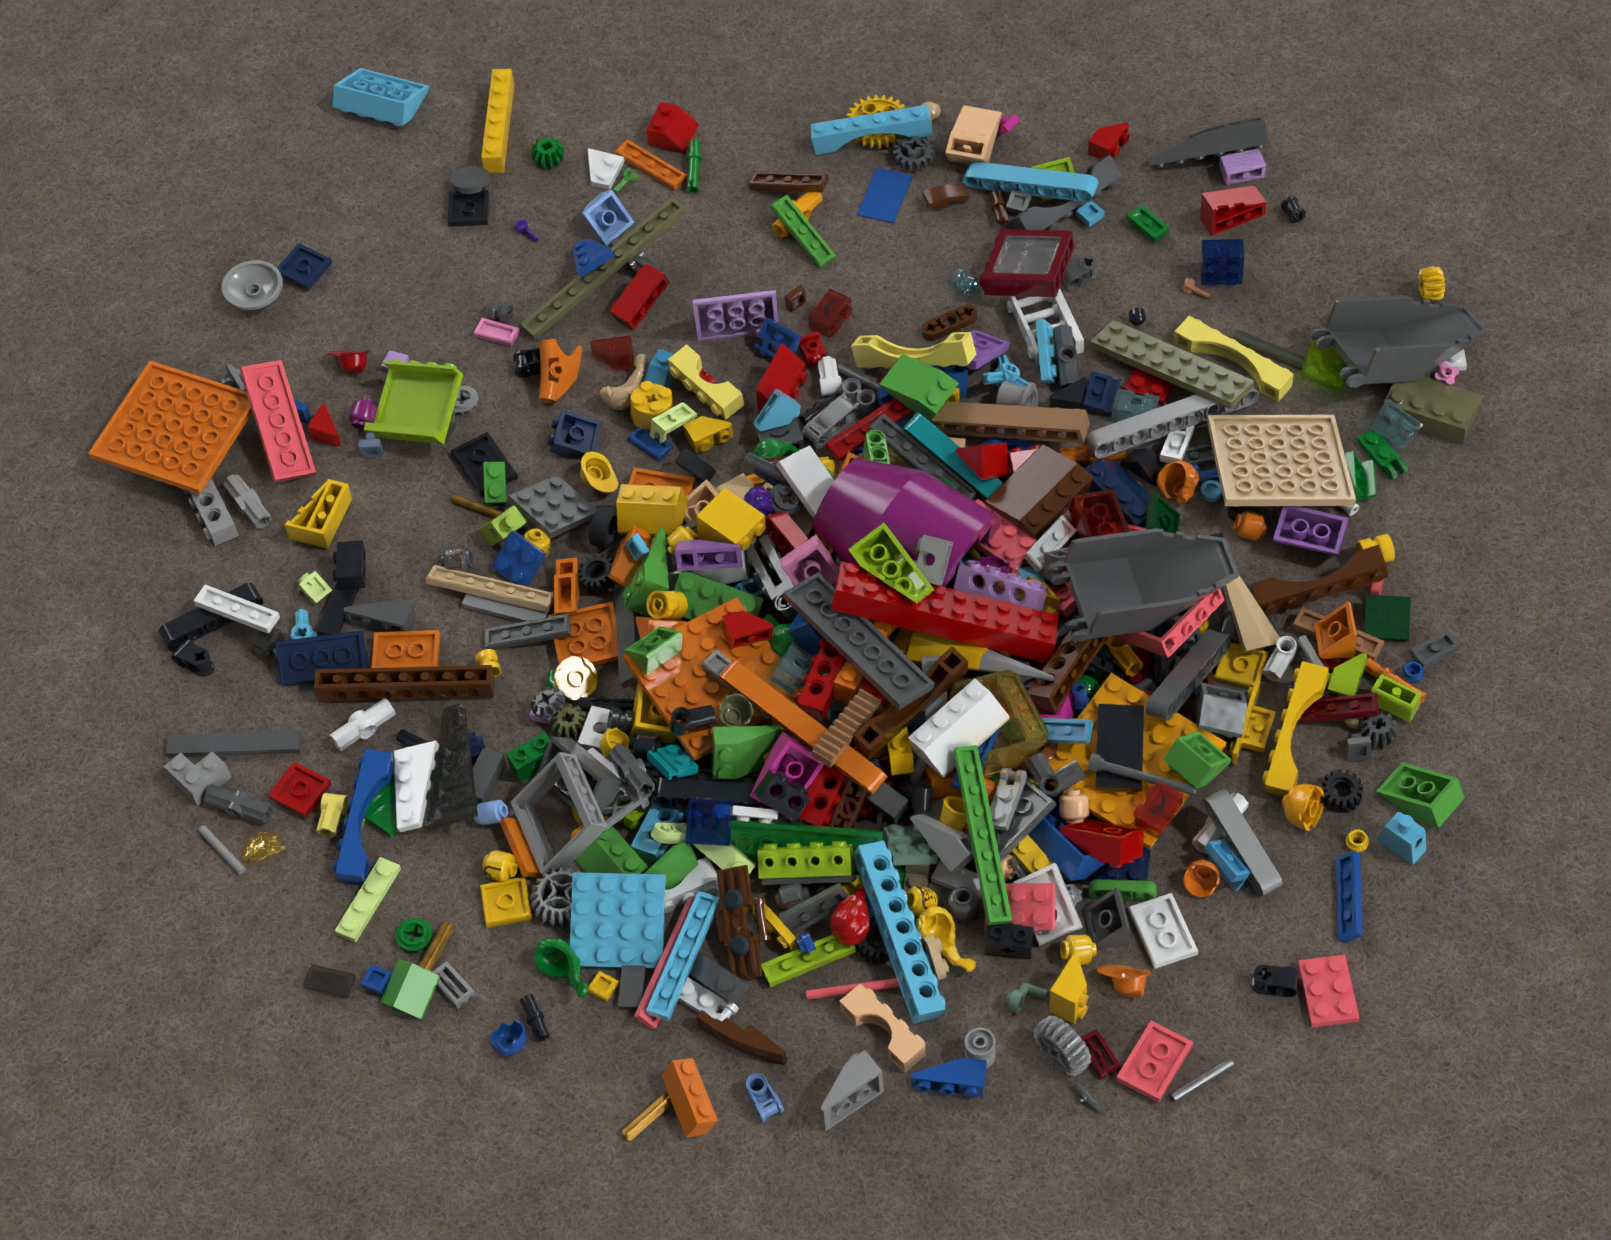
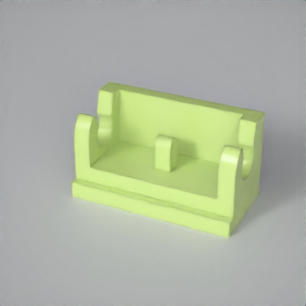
[650,402,697,443]

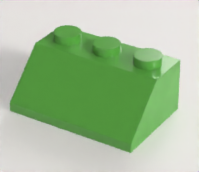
[575,826,649,874]

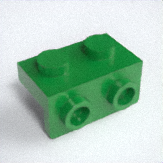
[1345,451,1377,502]

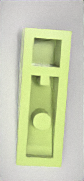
[687,821,756,874]

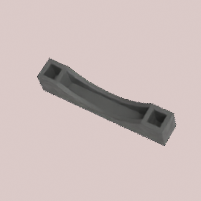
[1011,155,1122,237]

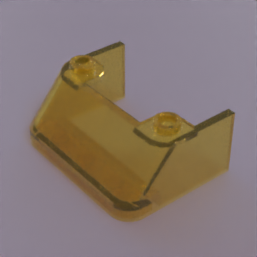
[948,670,1049,776]

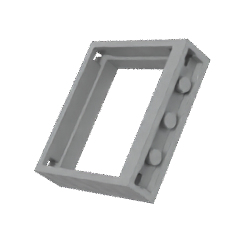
[511,752,608,875]

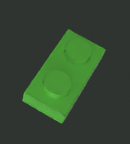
[483,462,506,505]

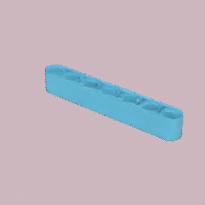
[963,162,1099,202]

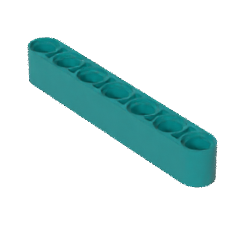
[903,412,1003,500]

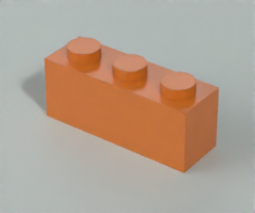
[661,1058,718,1138]

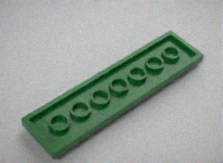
[698,816,883,875]

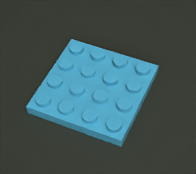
[570,872,666,968]

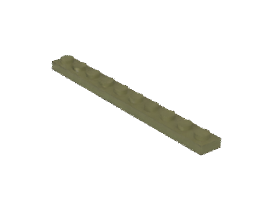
[520,196,687,340]

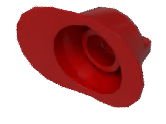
[326,351,371,375]

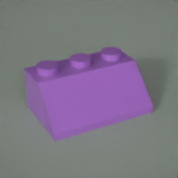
[1273,506,1348,556]

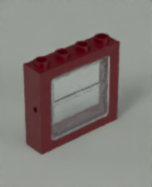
[980,229,1075,297]

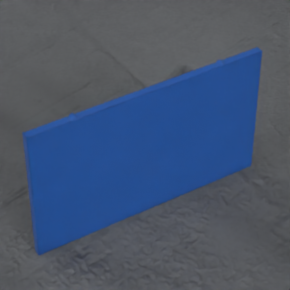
[857,168,913,223]

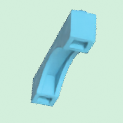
[811,105,933,155]

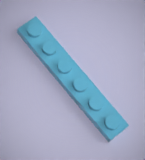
[646,891,720,1021]

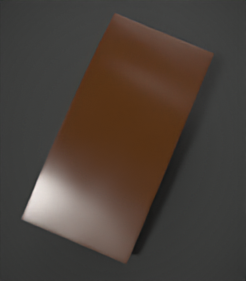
[922,183,969,208]

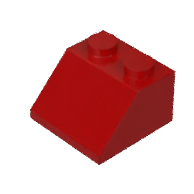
[646,101,699,154]

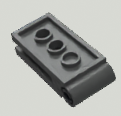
[745,534,798,623]

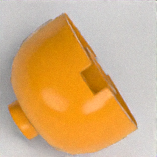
[1282,784,1324,831]

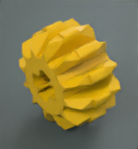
[1418,266,1446,302]

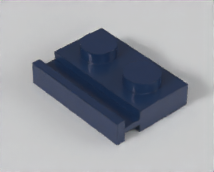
[1082,371,1121,416]

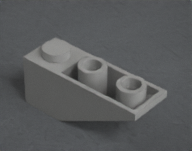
[910,814,974,872]

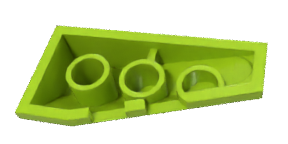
[848,523,934,603]

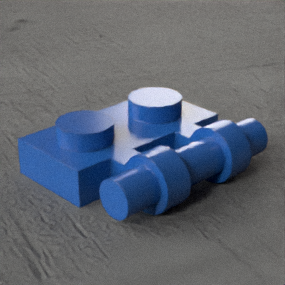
[754,318,802,359]

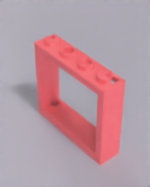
[1114,589,1224,658]

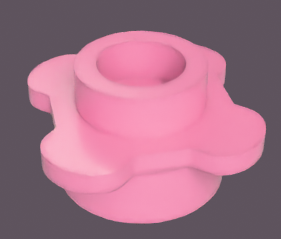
[1435,363,1459,385]

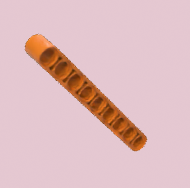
[719,659,887,795]

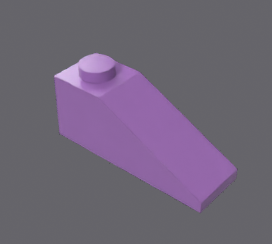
[675,540,743,571]

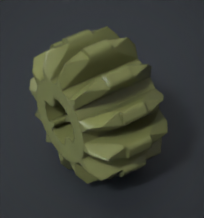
[550,704,587,741]

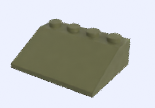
[1382,376,1484,444]

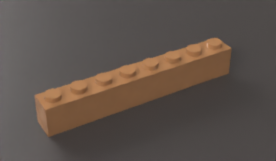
[931,401,1090,443]

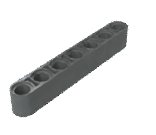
[1145,629,1231,721]

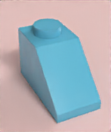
[753,389,801,431]

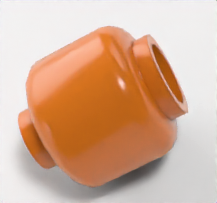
[1233,510,1267,541]

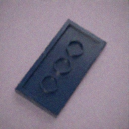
[275,630,368,685]

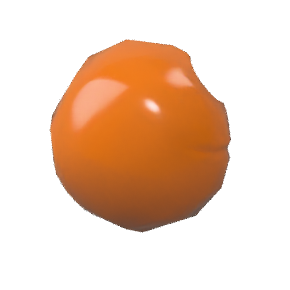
[1183,859,1221,898]

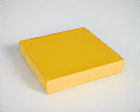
[1214,642,1269,689]
[480,877,532,928]

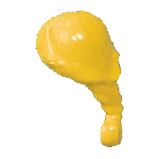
[915,906,976,972]

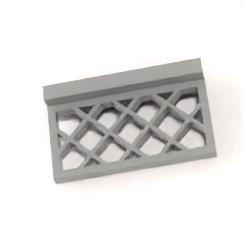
[587,747,650,831]

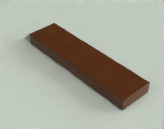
[748,172,829,192]

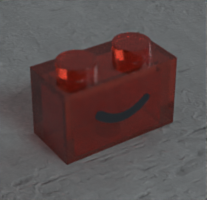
[808,289,852,338]
[1133,781,1183,839]

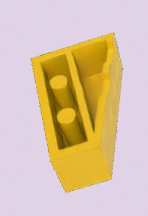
[284,479,352,549]

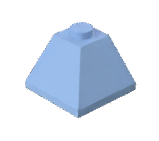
[582,190,634,246]

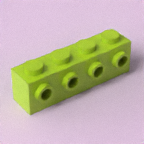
[758,841,854,879]

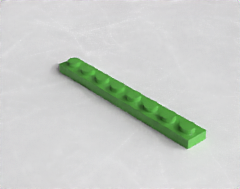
[953,745,1012,925]

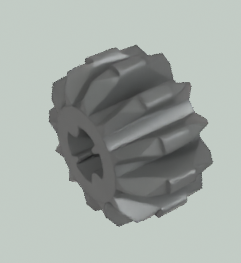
[1358,710,1398,749]

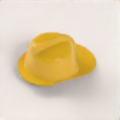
[580,452,618,493]

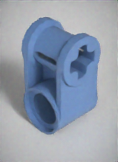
[746,1073,784,1123]

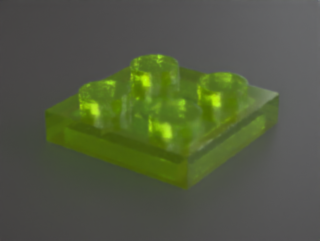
[1300,340,1347,392]

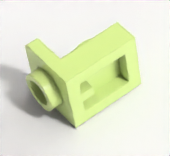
[297,571,332,605]

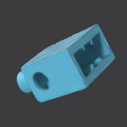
[1377,812,1427,866]

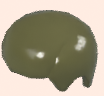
[717,693,753,727]

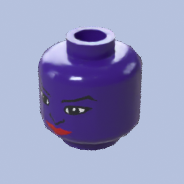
[744,487,773,517]

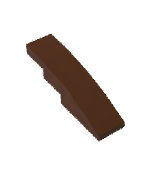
[696,1010,787,1065]

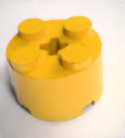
[630,381,672,430]

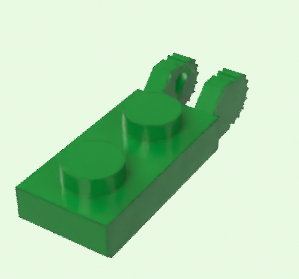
[1357,428,1408,480]

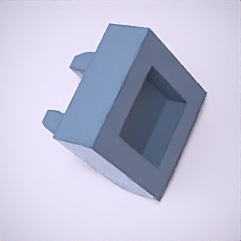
[359,432,383,458]

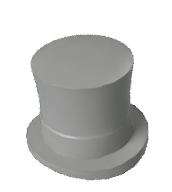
[996,381,1038,407]

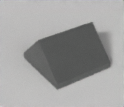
[1083,888,1130,950]

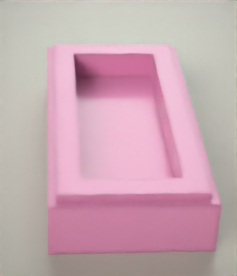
[474,318,520,347]

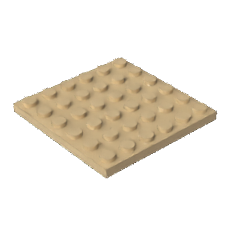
[1207,415,1356,506]

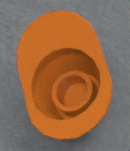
[1098,965,1151,997]

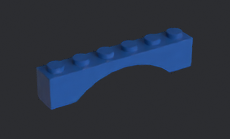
[333,749,395,885]

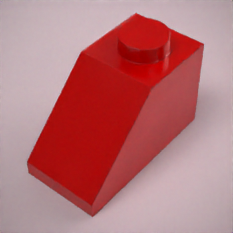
[721,611,773,649]

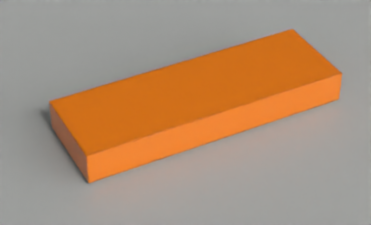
[500,817,542,878]

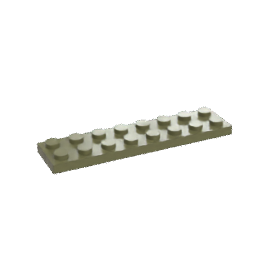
[1090,320,1254,409]

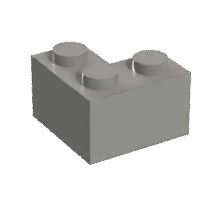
[163,752,231,806]

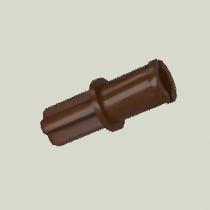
[989,190,1009,225]

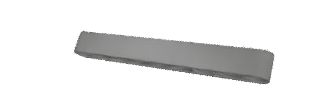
[1084,388,1259,458]

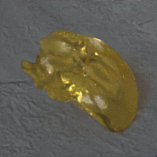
[241,831,287,863]

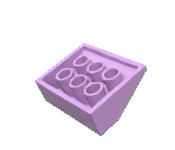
[693,290,779,342]

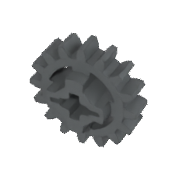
[893,135,936,171]

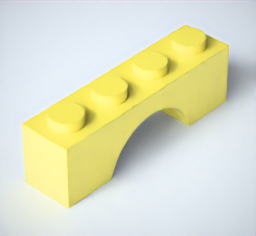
[668,344,744,420]

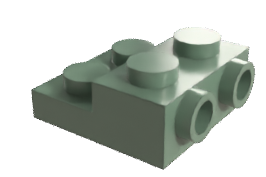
[883,824,938,865]

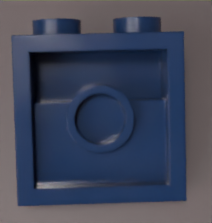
[547,410,601,458]

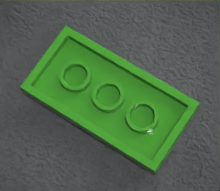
[674,570,764,620]

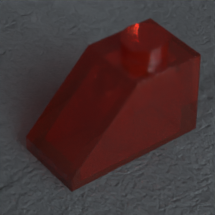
[590,335,635,370]

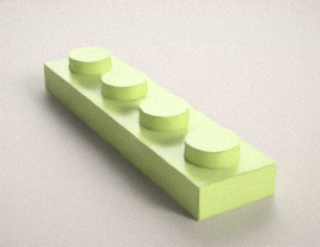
[335,857,401,943]

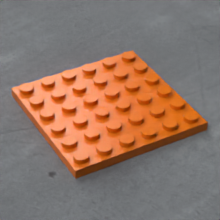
[88,361,253,495]
[623,597,803,761]

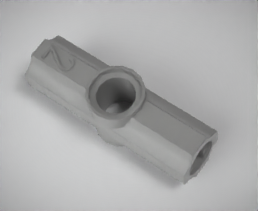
[223,474,272,529]

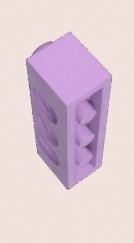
[954,560,1048,611]

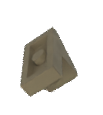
[903,864,931,892]

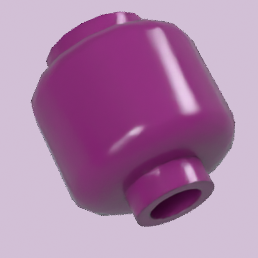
[348,398,378,430]

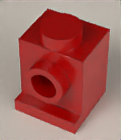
[799,331,827,368]

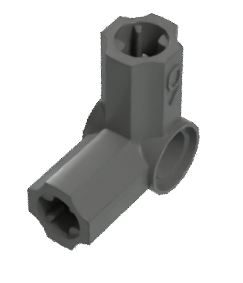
[1025,752,1086,799]

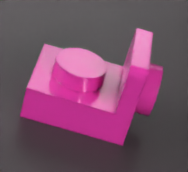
[996,111,1020,138]

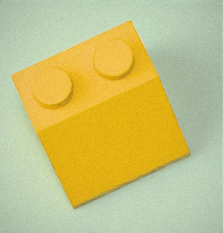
[1050,954,1089,1025]

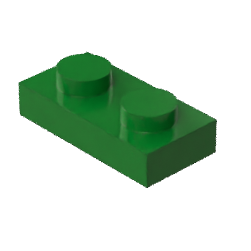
[1127,205,1170,243]

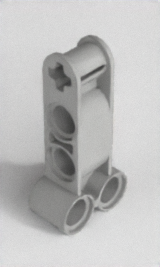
[801,378,877,449]

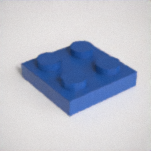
[492,531,546,587]

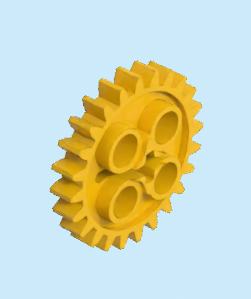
[846,95,905,149]

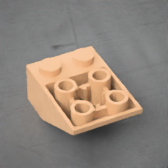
[945,105,1002,165]

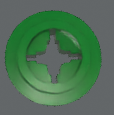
[395,918,433,952]

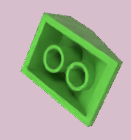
[879,354,959,422]
[711,725,781,780]
[1376,762,1464,828]

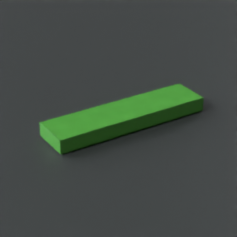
[770,195,836,268]

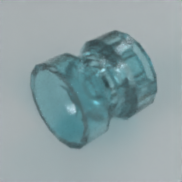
[950,267,979,296]

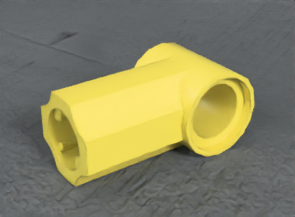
[316,793,348,838]

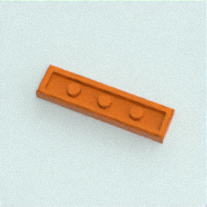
[614,139,687,191]

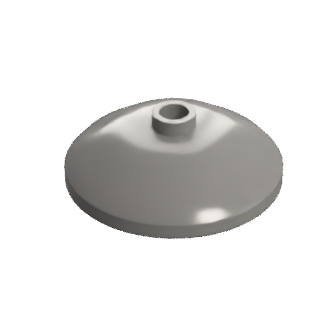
[222,260,283,310]

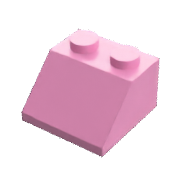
[780,535,839,585]

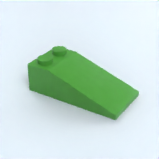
[623,527,669,617]

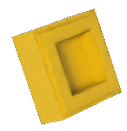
[588,971,620,1002]

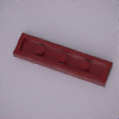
[1287,693,1379,724]

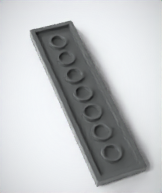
[783,572,934,710]

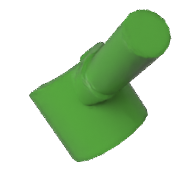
[614,169,638,192]

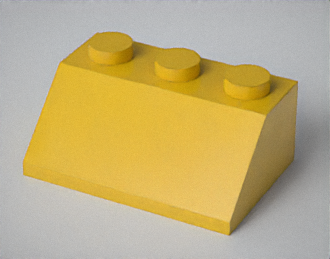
[616,484,689,537]

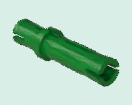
[686,139,702,194]

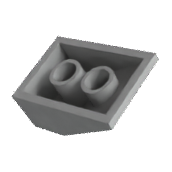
[821,1050,884,1131]

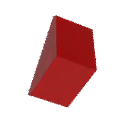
[308,403,341,447]

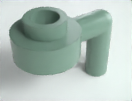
[1005,983,1049,1014]

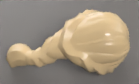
[600,353,646,410]

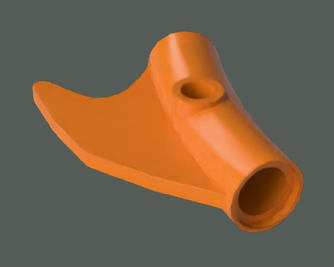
[538,339,582,404]

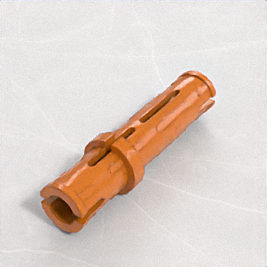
[1364,658,1427,705]

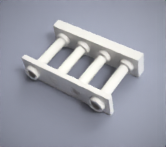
[1006,288,1084,366]

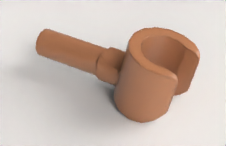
[1183,278,1211,299]

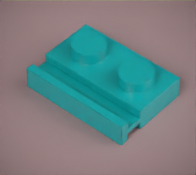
[647,744,698,780]

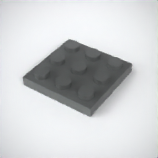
[508,475,596,539]

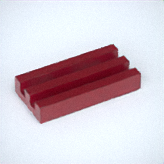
[1080,1029,1122,1080]

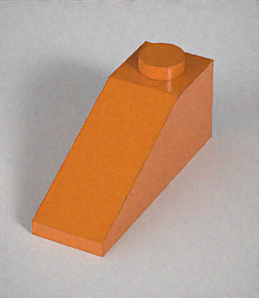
[608,525,652,588]

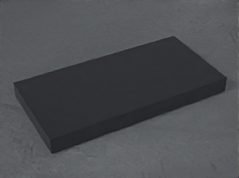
[1095,704,1144,792]

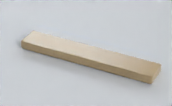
[426,565,554,613]

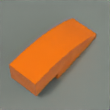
[554,557,581,615]

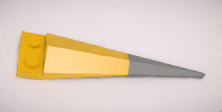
[893,627,1054,681]

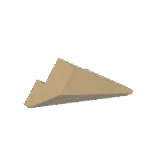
[1223,575,1280,653]

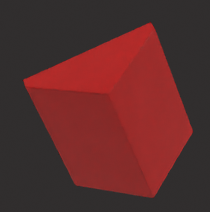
[955,443,1009,480]

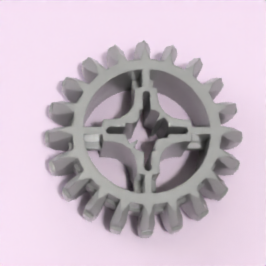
[530,867,580,927]
[1034,1016,1091,1076]

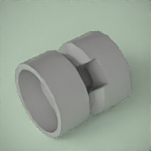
[964,1027,996,1068]

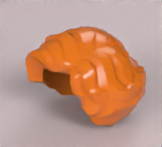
[1156,460,1199,504]

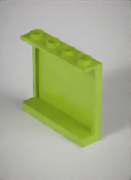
[364,359,463,444]

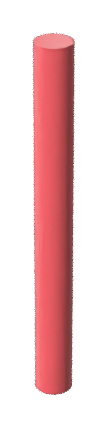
[806,978,900,1000]

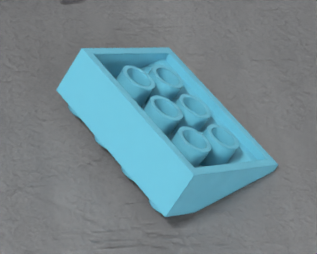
[332,68,430,126]

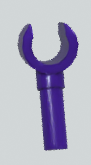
[515,219,539,242]

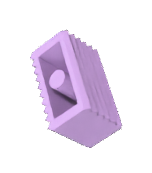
[1219,148,1266,185]

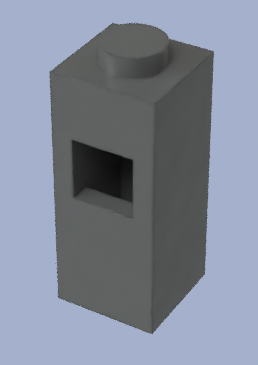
[461,748,506,808]

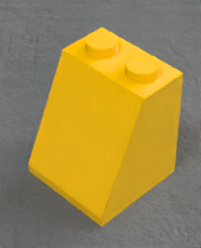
[696,488,766,551]

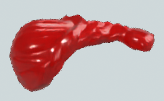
[830,887,870,946]

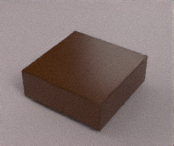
[785,285,806,312]

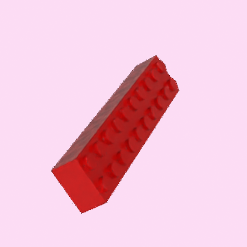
[830,561,1058,663]

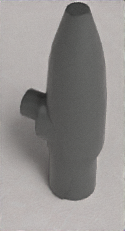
[1073,1083,1102,1113]

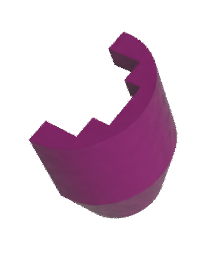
[812,458,1001,587]

